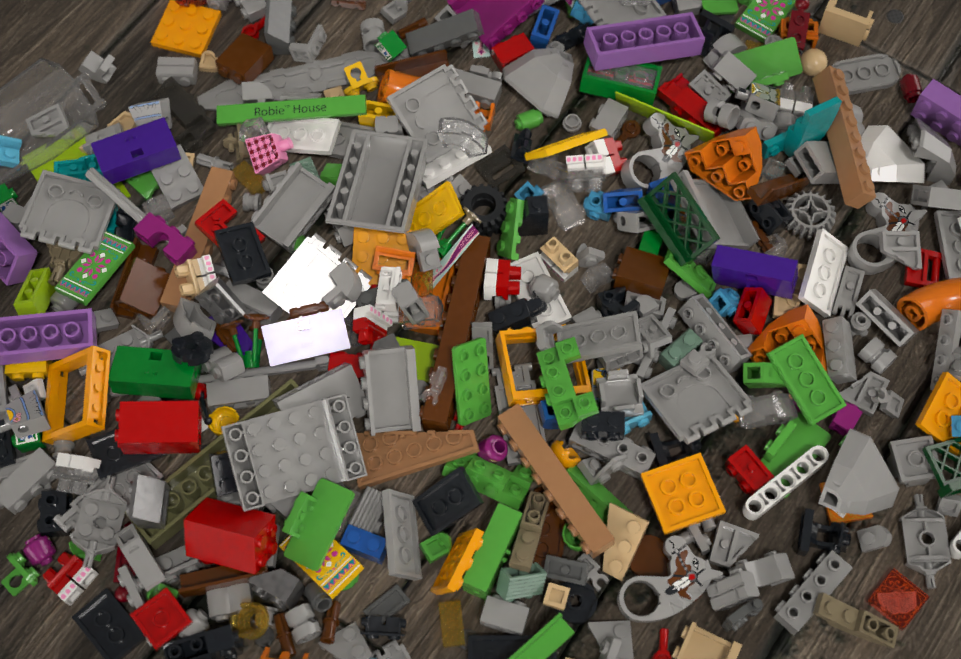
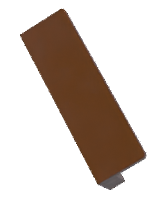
[374,49,449,87]
[746,173,810,206]
[110,237,159,320]
[178,563,268,598]

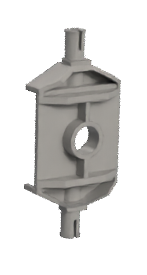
[78,325,164,376]
[71,475,127,569]
[899,494,951,589]

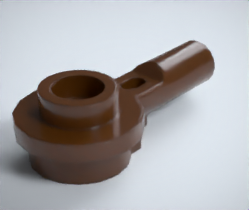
[616,120,641,144]

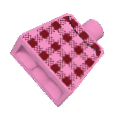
[245,133,294,176]

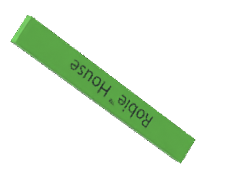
[216,95,367,126]

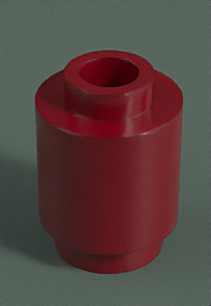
[899,74,923,103]

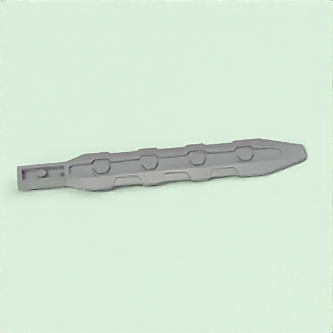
[197,46,414,111]

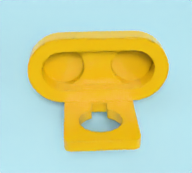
[343,61,379,96]

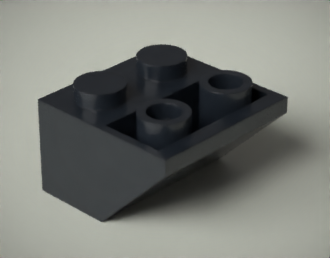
[163,631,214,659]

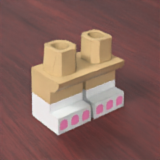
[539,237,579,283]
[174,254,216,299]

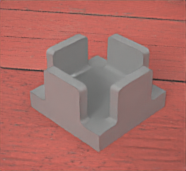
[596,369,644,417]
[887,435,944,487]

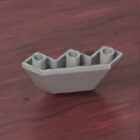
[502,48,574,118]
[906,118,956,185]
[818,429,899,515]

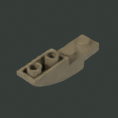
[509,491,549,573]
[813,593,899,648]

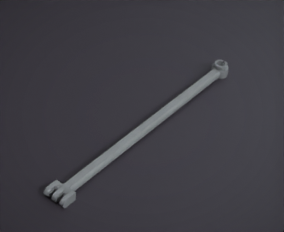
[107,356,329,403]

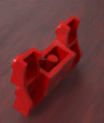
[657,73,728,138]

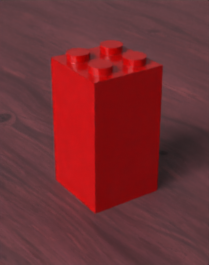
[115,401,202,454]
[184,497,278,575]

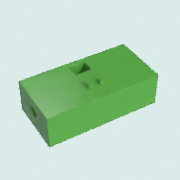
[462,503,522,601]

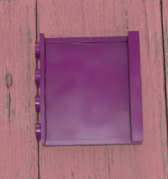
[447,0,545,50]

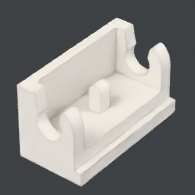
[375,266,402,312]

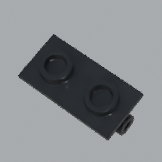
[553,22,589,52]
[510,128,532,164]
[114,208,137,243]
[360,615,406,640]

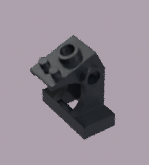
[698,9,735,57]
[597,286,640,319]
[648,432,702,468]
[796,508,851,556]

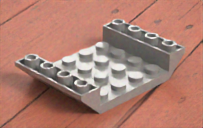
[221,393,367,512]

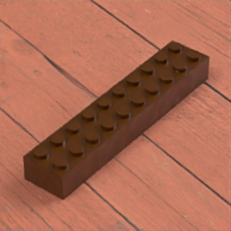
[419,235,491,432]

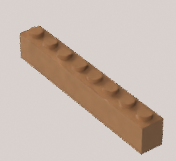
[813,65,876,209]
[160,166,238,312]
[496,403,615,559]

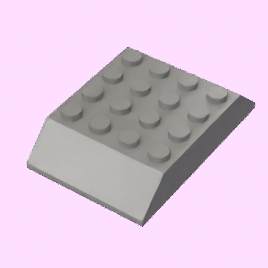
[325,129,428,234]

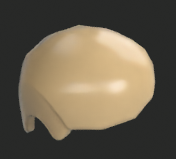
[800,48,828,76]

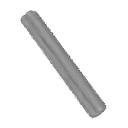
[85,168,146,223]

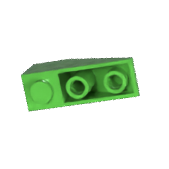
[743,362,786,388]

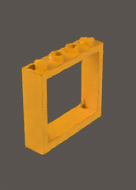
[495,324,592,407]
[42,345,111,445]

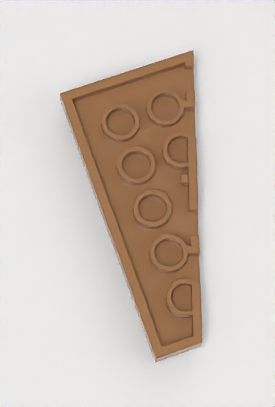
[356,430,480,490]

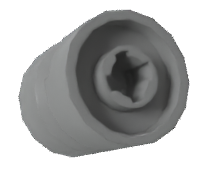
[360,18,385,53]
[704,98,740,130]
[858,337,898,375]
[284,603,322,644]

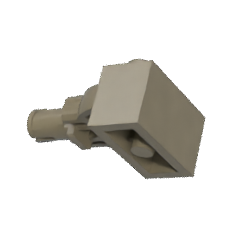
[46,240,84,286]

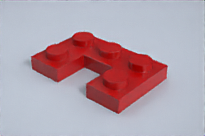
[195,199,265,246]

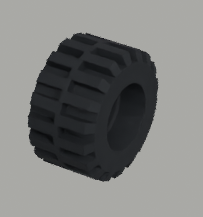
[459,184,507,237]

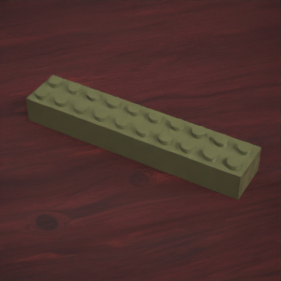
[124,378,298,550]

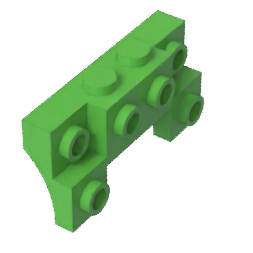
[536,337,599,431]
[442,453,534,510]

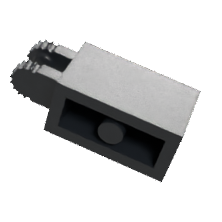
[488,298,548,334]

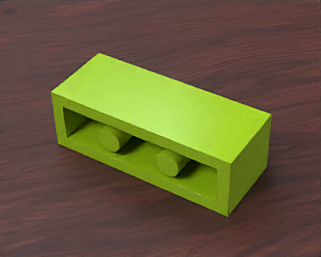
[13,267,56,316]

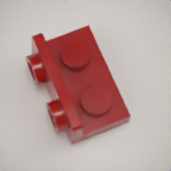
[724,444,774,496]

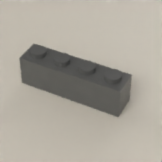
[406,9,484,57]

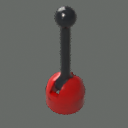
[194,383,212,425]

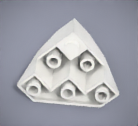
[861,125,925,183]

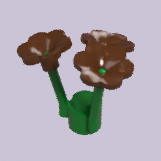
[219,313,270,368]

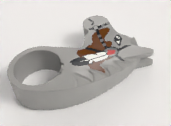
[621,113,699,194]
[847,192,927,275]
[617,535,723,623]

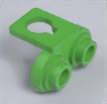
[1,551,40,596]

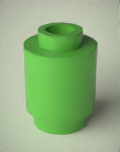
[514,109,544,131]

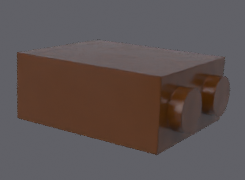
[215,32,275,85]
[612,246,670,300]
[112,257,170,320]

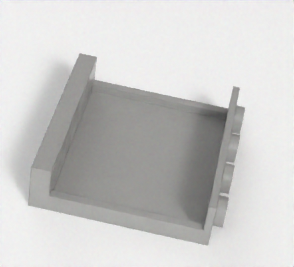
[670,170,760,250]

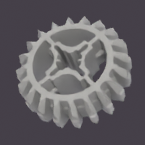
[784,189,836,241]

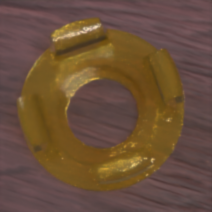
[230,602,269,640]

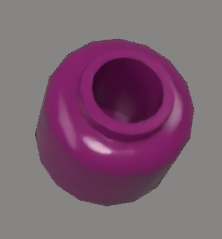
[477,435,508,463]
[23,534,56,567]

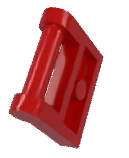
[904,249,942,288]

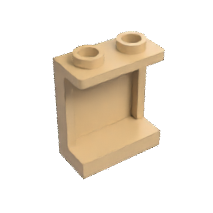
[818,0,874,47]
[672,622,742,659]

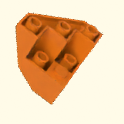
[685,126,762,201]
[748,304,828,374]

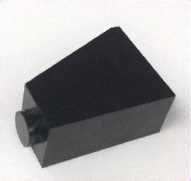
[518,195,549,237]

